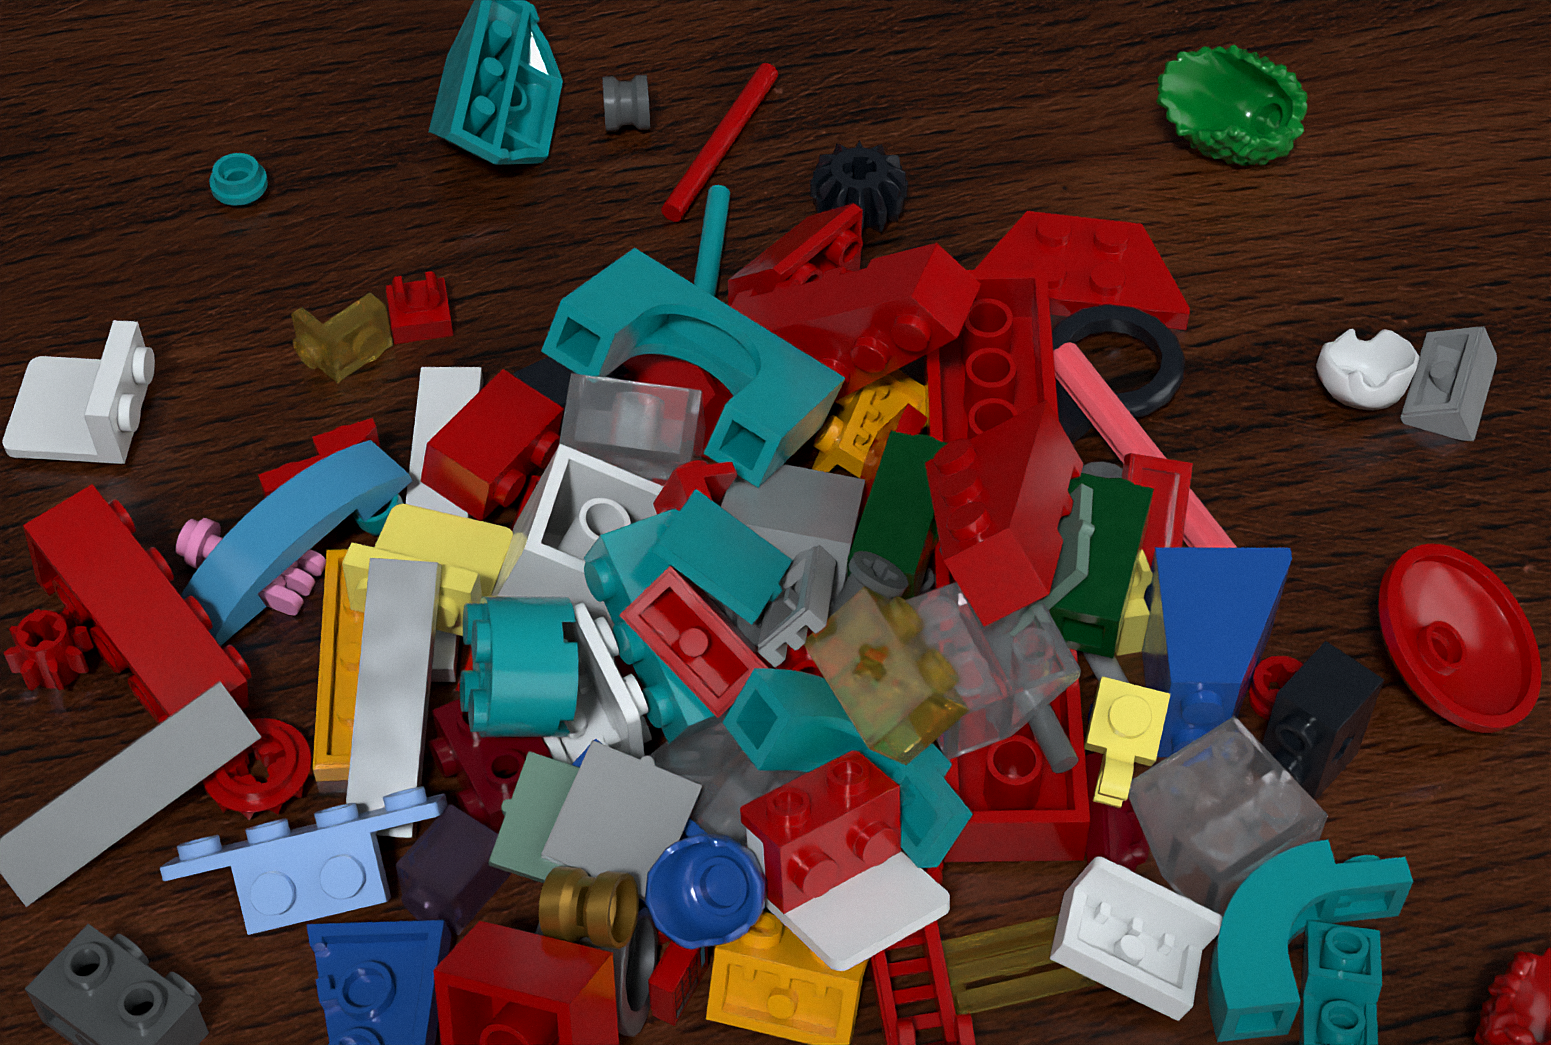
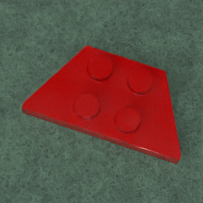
[974,211,1190,330]

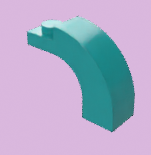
[722,668,973,868]
[1207,839,1413,1042]

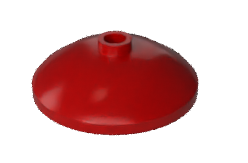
[1378,543,1542,733]

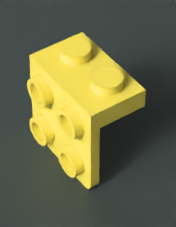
[342,504,513,636]

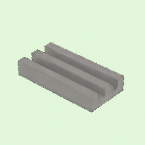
[757,545,836,668]

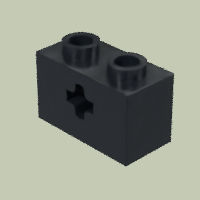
[1255,641,1384,806]

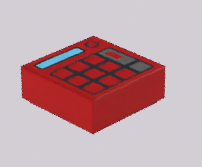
[648,940,708,1026]

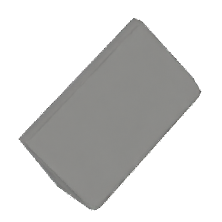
[1400,326,1497,441]

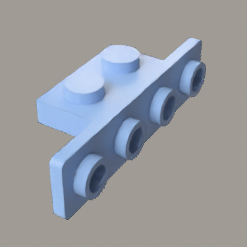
[160,786,448,935]

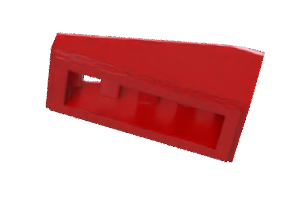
[868,920,957,1045]

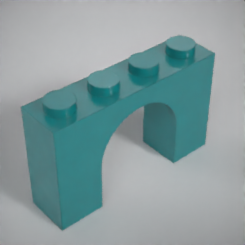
[541,248,845,488]

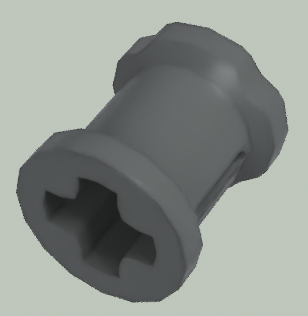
[827,551,909,644]

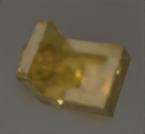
[291,292,393,383]

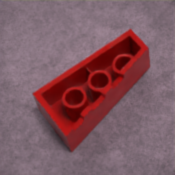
[730,243,981,402]
[23,484,252,724]

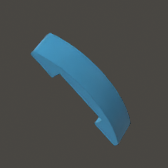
[181,440,413,646]

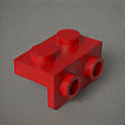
[740,750,901,914]

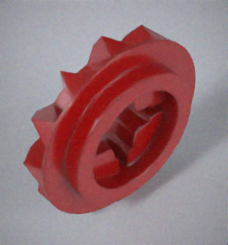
[202,718,313,820]

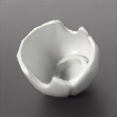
[1316,329,1420,410]

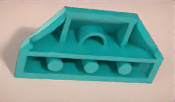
[429,0,563,165]

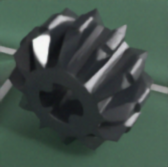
[810,140,908,233]

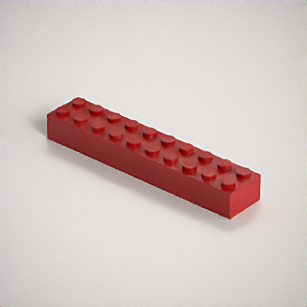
[923,268,1090,862]

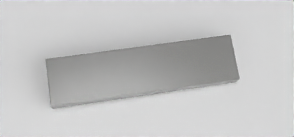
[346,558,442,838]
[0,681,261,907]

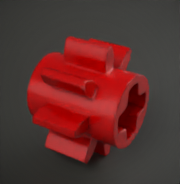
[4,609,94,691]

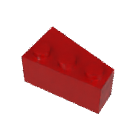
[925,400,1083,627]

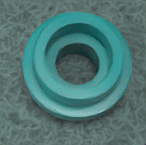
[209,153,268,205]

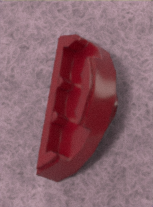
[1085,752,1150,872]

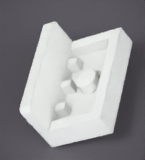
[1049,857,1223,1021]

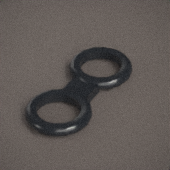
[1052,304,1185,445]

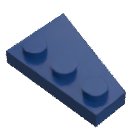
[306,920,452,1045]

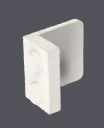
[2,320,155,464]
[541,602,652,765]
[746,828,950,971]

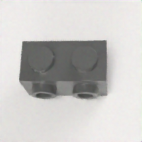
[25,924,209,1045]

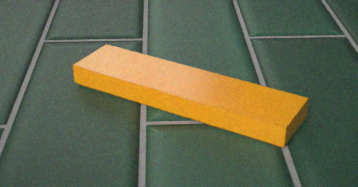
[313,549,364,782]

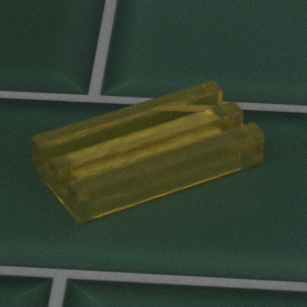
[941,915,1096,1014]

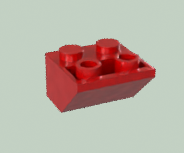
[728,203,863,306]

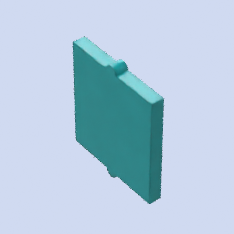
[651,489,792,625]

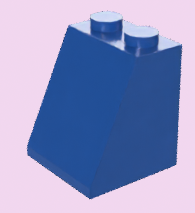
[1142,547,1292,762]

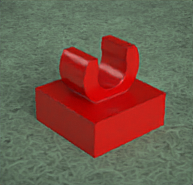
[386,271,453,345]

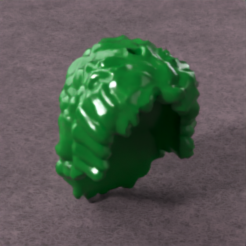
[1156,45,1308,166]

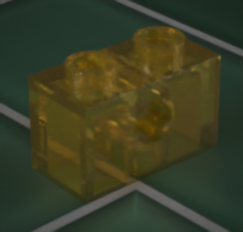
[804,586,970,765]

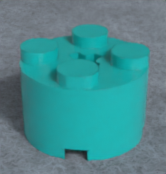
[460,596,578,738]

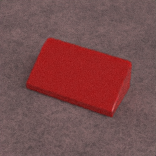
[619,565,772,718]

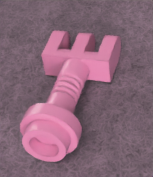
[176,518,326,615]

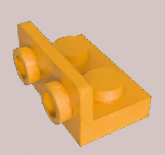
[812,369,926,478]
[706,911,869,1045]

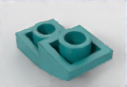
[1299,920,1382,1045]

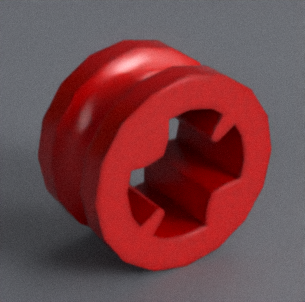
[1248,656,1304,721]

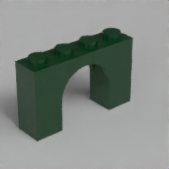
[847,431,1154,659]

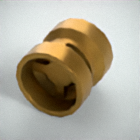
[539,866,639,949]

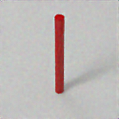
[661,63,778,222]

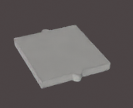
[541,740,702,901]

